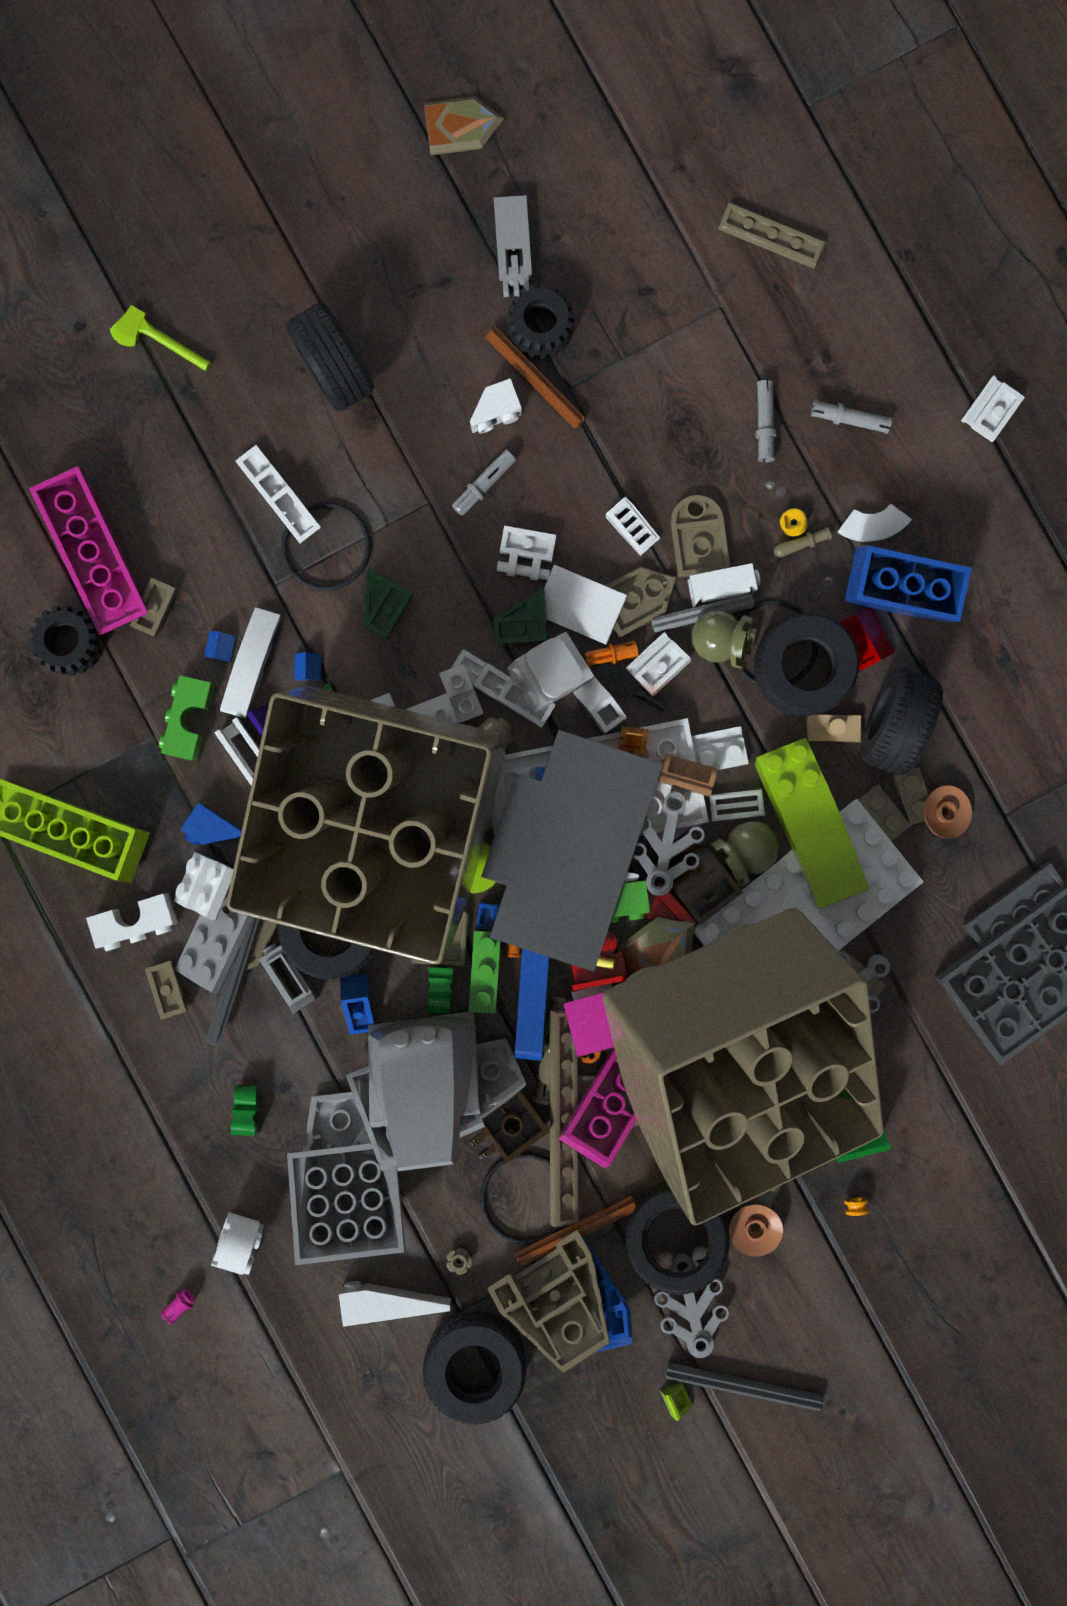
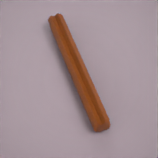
[486,327,585,428]
[515,1196,638,1266]

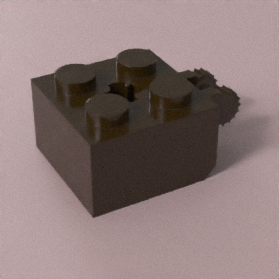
[467,1089,550,1163]

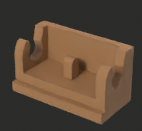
[657,753,718,796]

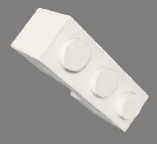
[86,893,178,951]

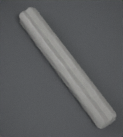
[651,593,754,632]

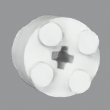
[211,1212,264,1275]

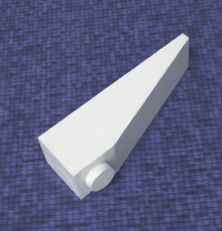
[339,1281,452,1327]

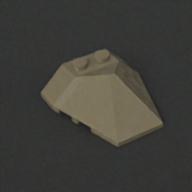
[487,1230,611,1373]

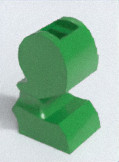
[428,964,454,1015]
[231,1084,260,1136]

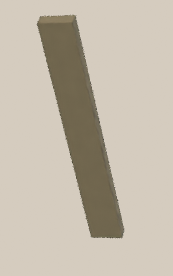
[549,1009,578,1227]

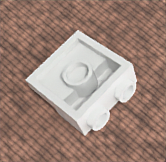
[174,852,233,920]

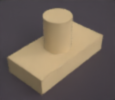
[806,715,861,743]

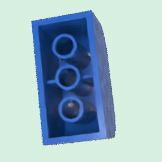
[845,546,972,622]

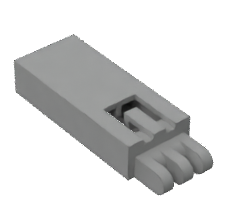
[494,195,532,297]

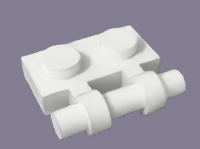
[497,526,556,581]

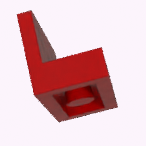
[840,607,895,671]
[645,883,697,924]
[571,951,629,991]

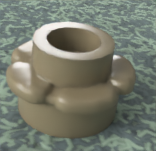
[446,1248,472,1275]

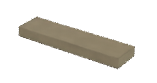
[718,202,825,269]

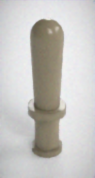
[774,527,832,557]

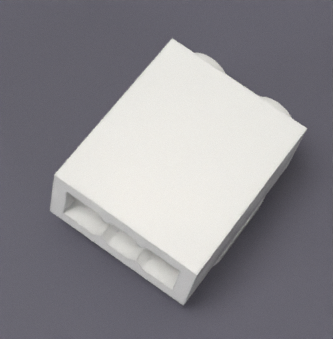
[508,632,594,713]

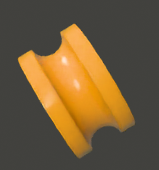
[844,1197,870,1216]

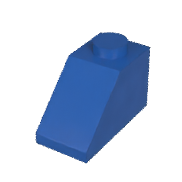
[180,803,242,846]
[340,972,376,1035]

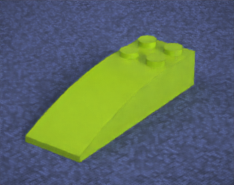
[755,738,869,910]
[0,779,150,883]

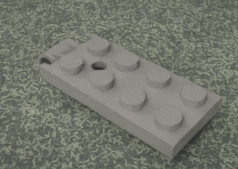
[175,885,254,994]

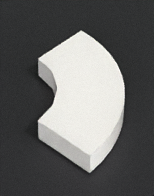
[837,504,912,542]

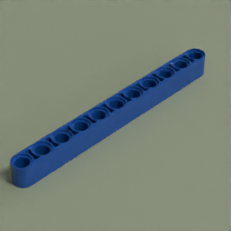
[515,766,550,1061]

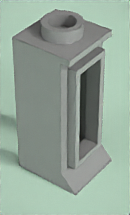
[258,943,319,1014]

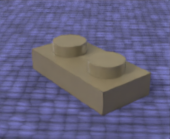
[130,578,177,637]
[892,767,928,825]
[858,784,911,841]
[145,960,188,1020]

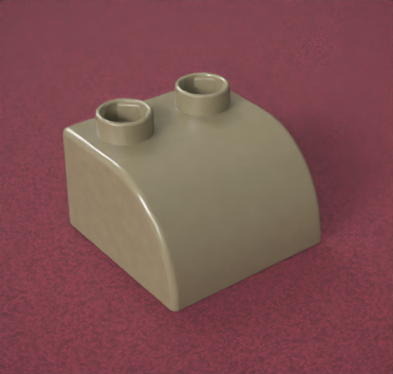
[226,686,507,964]
[602,908,884,1225]

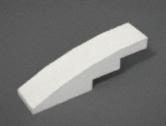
[236,445,321,544]
[220,607,281,719]
[451,649,555,727]

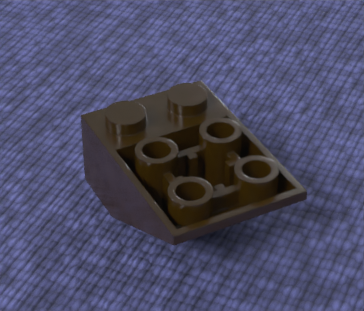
[650,828,743,925]

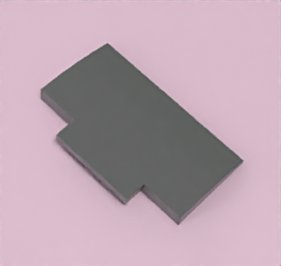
[481,730,663,971]
[935,863,1067,1065]

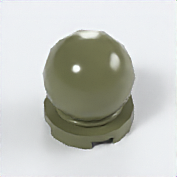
[691,610,757,670]
[710,822,779,888]

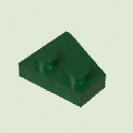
[363,568,413,640]
[493,589,549,644]

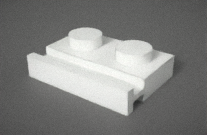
[961,375,1025,442]
[626,632,691,697]
[691,726,749,770]

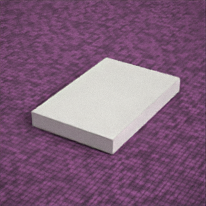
[544,565,627,645]

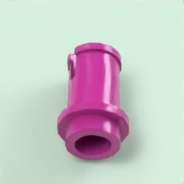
[161,1289,195,1324]

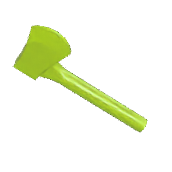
[110,305,211,371]

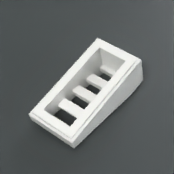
[605,496,660,556]

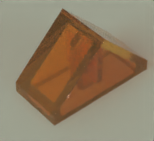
[618,726,649,758]

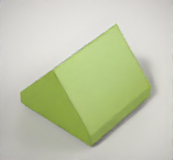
[660,1382,693,1421]

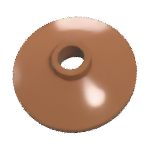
[924,785,972,839]
[729,1204,783,1256]

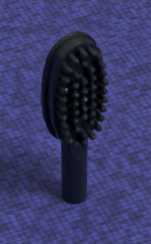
[592,663,668,712]

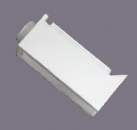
[687,563,760,608]
[214,717,260,785]

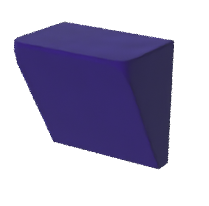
[248,705,269,735]

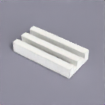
[709,789,765,821]

